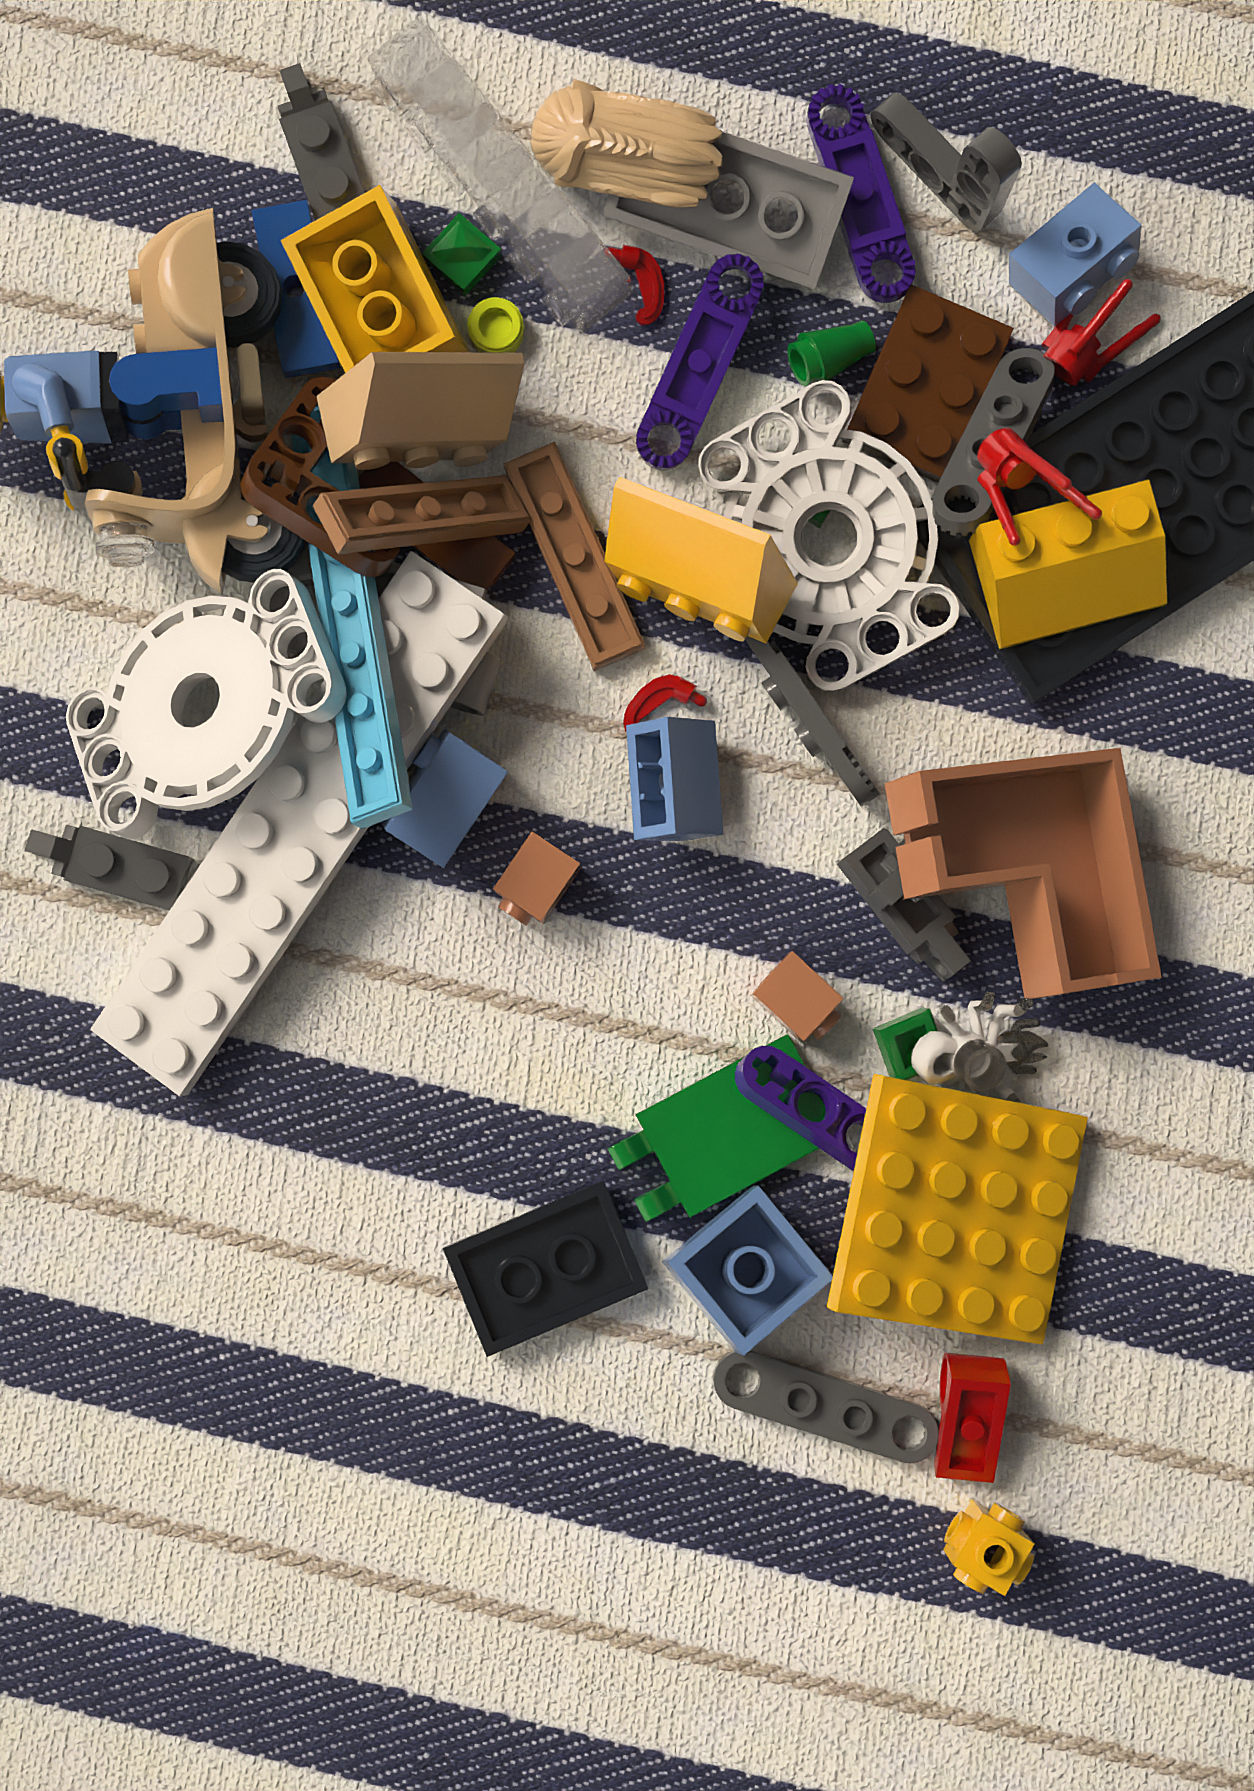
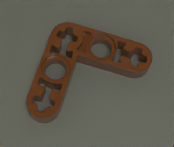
[240,377,400,577]

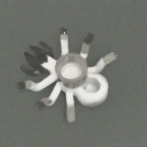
[911,991,1048,1103]

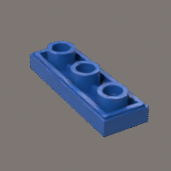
[251,200,340,379]

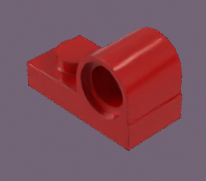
[934,1353,1011,1483]

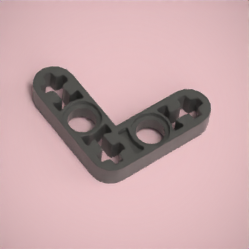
[870,92,1022,232]

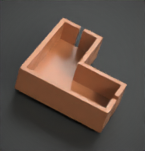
[884,748,1162,1000]

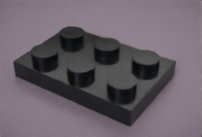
[442,1180,648,1357]

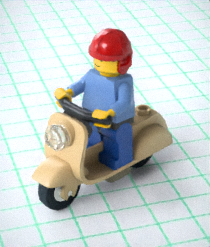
[0,208,305,594]

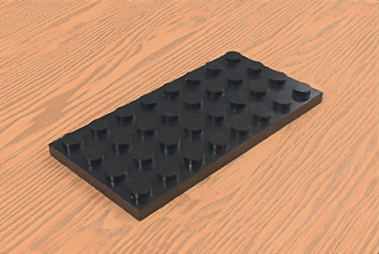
[917,291,1254,706]

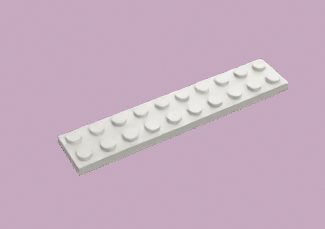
[90,551,509,1096]

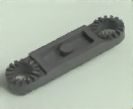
[932,348,1055,536]
[745,636,880,807]
[713,1350,939,1463]

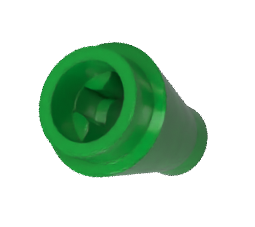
[787,320,876,387]

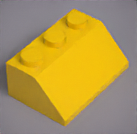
[280,185,470,373]
[604,477,798,643]
[969,480,1167,649]

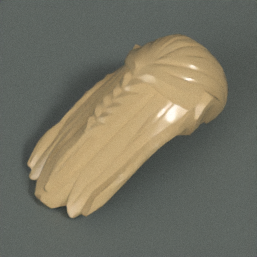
[530,79,723,208]

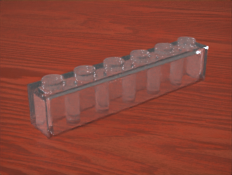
[367,15,633,335]

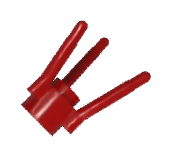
[1041,279,1161,386]
[977,428,1102,546]

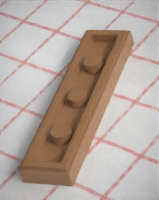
[503,441,645,671]
[313,475,531,554]

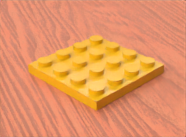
[827,1074,1088,1345]

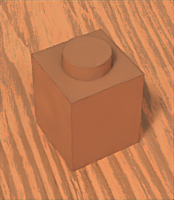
[493,831,581,926]
[750,951,844,1041]

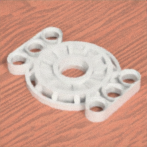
[698,380,959,691]
[66,569,347,839]

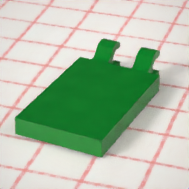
[607,1034,825,1222]

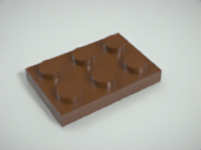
[842,285,1014,483]

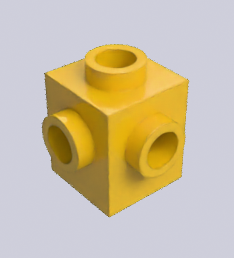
[943,1499,1034,1596]

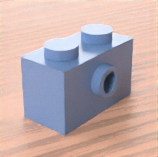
[1009,182,1142,326]
[626,717,723,841]
[381,728,508,868]

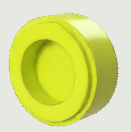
[467,297,524,353]

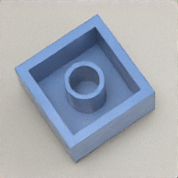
[662,1186,833,1356]

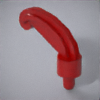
[605,244,664,326]
[623,674,707,731]

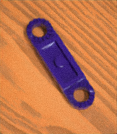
[806,84,916,303]
[636,253,764,470]

